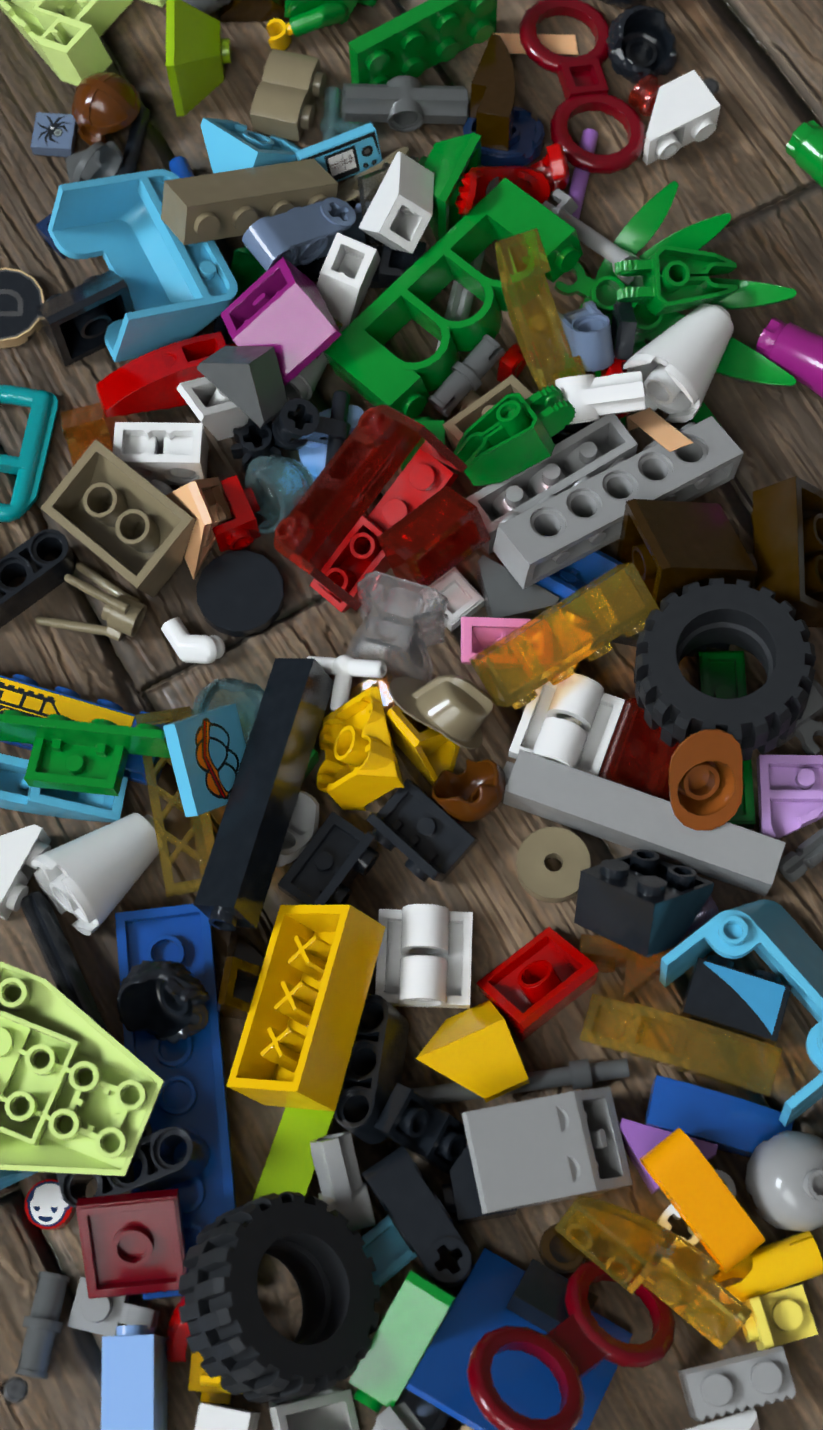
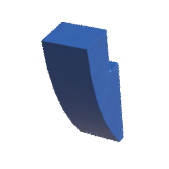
[644,1075,793,1158]

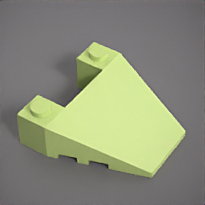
[0,0,166,86]

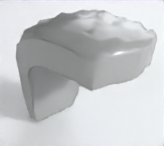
[276,791,319,868]

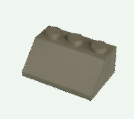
[40,439,196,598]

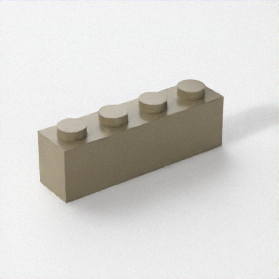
[161,158,338,245]

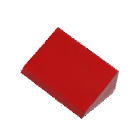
[476,927,599,1042]

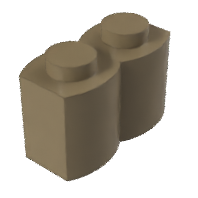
[250,49,326,141]

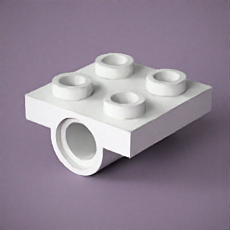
[508,670,625,776]
[375,904,473,1009]

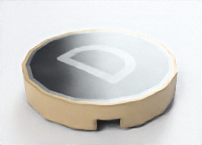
[0,268,46,349]

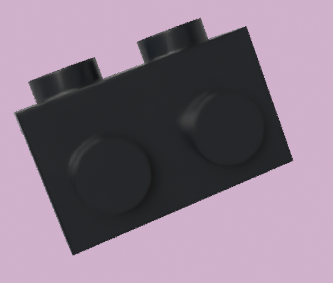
[366,779,479,882]
[277,811,379,905]

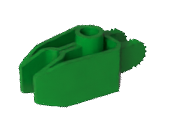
[615,245,738,316]
[453,385,576,486]

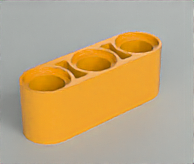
[640,1128,765,1273]

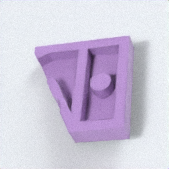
[757,754,823,839]

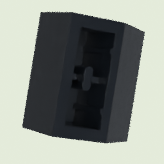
[574,849,714,958]

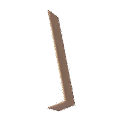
[493,33,578,55]
[627,408,693,452]

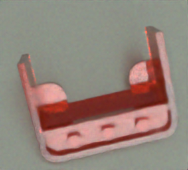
[274,405,467,612]

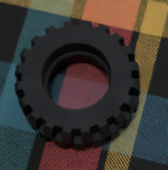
[634,578,816,761]
[178,1191,380,1404]

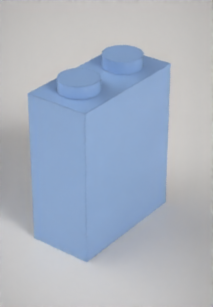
[101,1325,168,1430]

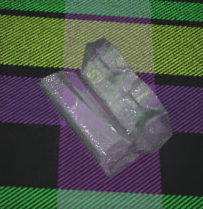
[345,571,449,683]

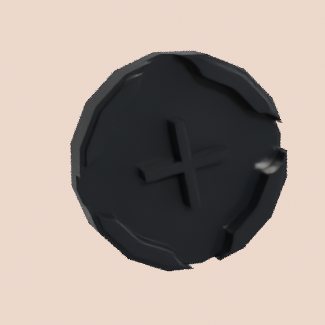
[196,550,285,637]

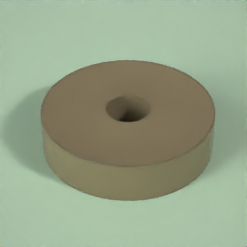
[516,827,591,903]

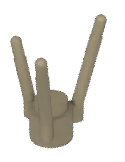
[35,562,147,642]

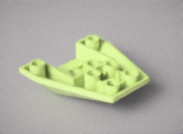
[0,961,165,1176]

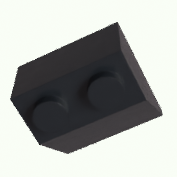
[35,270,135,367]

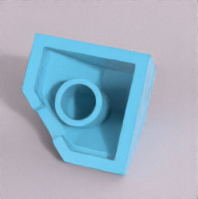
[200,118,301,173]

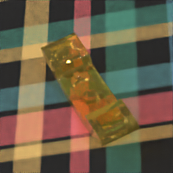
[495,228,586,391]

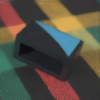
[678,955,792,1050]

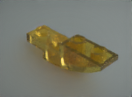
[580,993,783,1097]
[554,1195,753,1350]

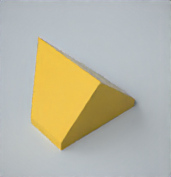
[386,706,460,786]
[415,1000,530,1103]

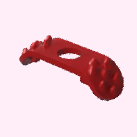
[455,166,551,215]

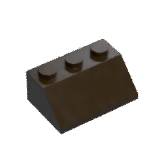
[751,476,823,628]

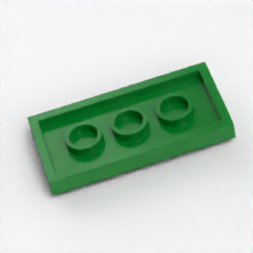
[348,0,497,84]

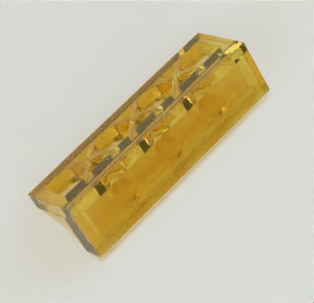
[135,706,215,897]

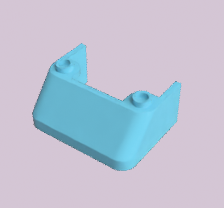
[659,899,823,1127]

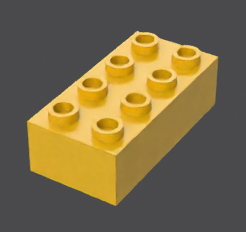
[227,905,386,1111]

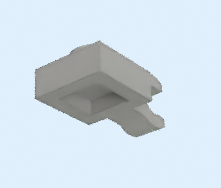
[67,1277,161,1336]

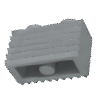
[678,1346,796,1422]

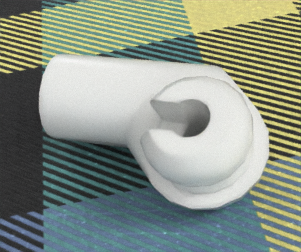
[161,617,225,664]

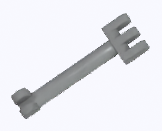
[542,188,642,286]

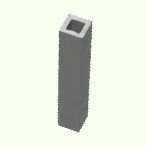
[503,749,786,897]

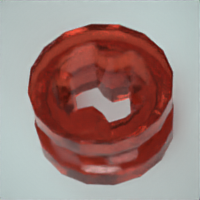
[628,74,664,117]

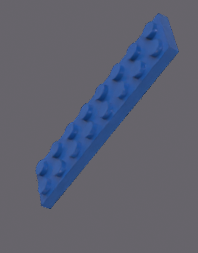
[115,903,237,1301]

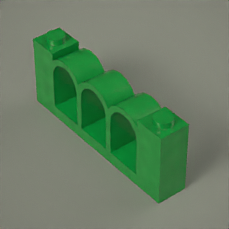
[323,177,583,429]

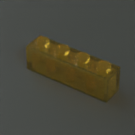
[469,563,660,709]

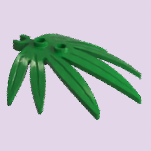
[554,181,797,427]

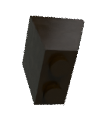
[617,499,758,617]

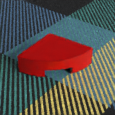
[497,343,532,382]

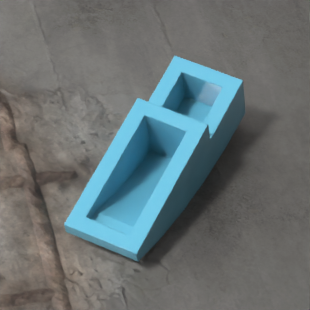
[0,753,128,823]

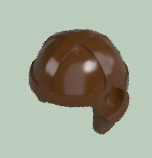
[72,72,141,146]

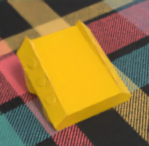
[316,686,404,811]

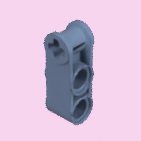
[242,197,356,271]

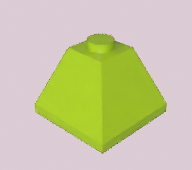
[166,0,232,116]

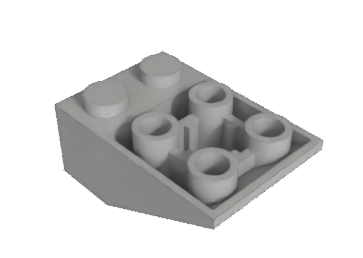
[461,1087,633,1214]

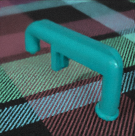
[0,384,59,523]

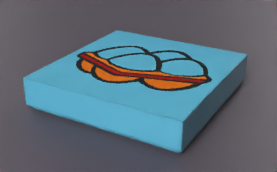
[163,703,246,817]

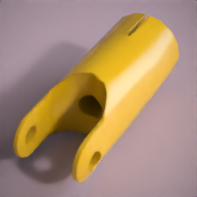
[705,1231,823,1307]

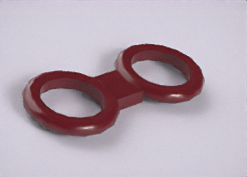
[519,0,646,174]
[467,1258,676,1430]

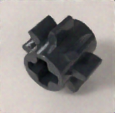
[230,418,282,474]

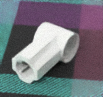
[555,371,646,424]

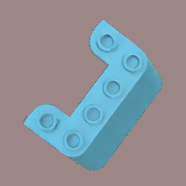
[48,169,238,363]

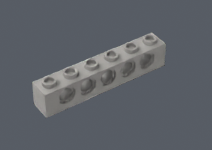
[493,416,744,589]

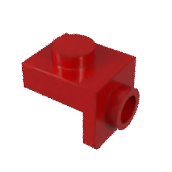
[212,475,261,552]

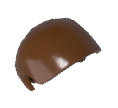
[432,759,506,823]

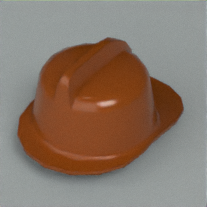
[668,729,743,831]

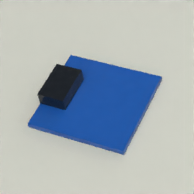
[406,1248,633,1430]

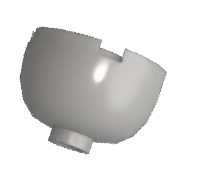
[745,1130,823,1232]

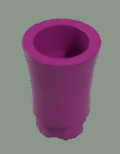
[756,317,823,399]

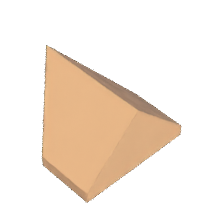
[166,477,234,580]

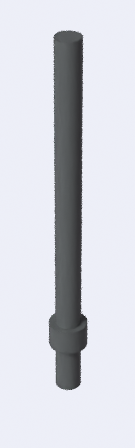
[364,1058,630,1115]

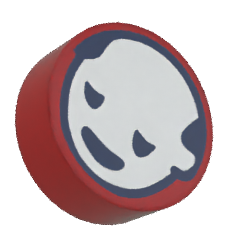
[24,1179,76,1231]

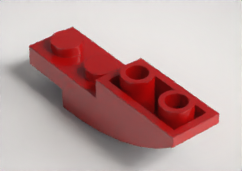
[96,332,237,418]
[309,447,459,613]

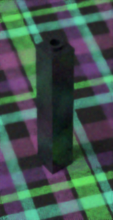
[194,658,334,931]

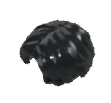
[606,5,678,88]
[117,959,209,1044]

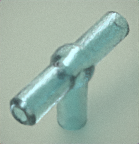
[320,86,372,141]

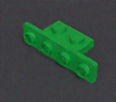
[0,710,171,796]

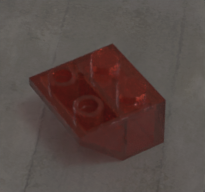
[377,485,491,604]

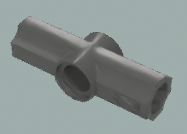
[342,75,468,132]

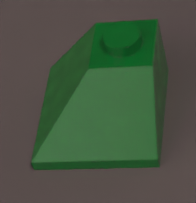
[418,132,482,241]

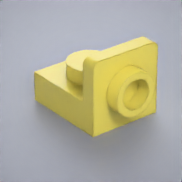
[739,1284,818,1351]

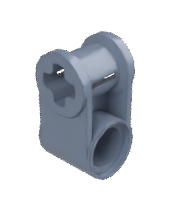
[549,300,615,372]

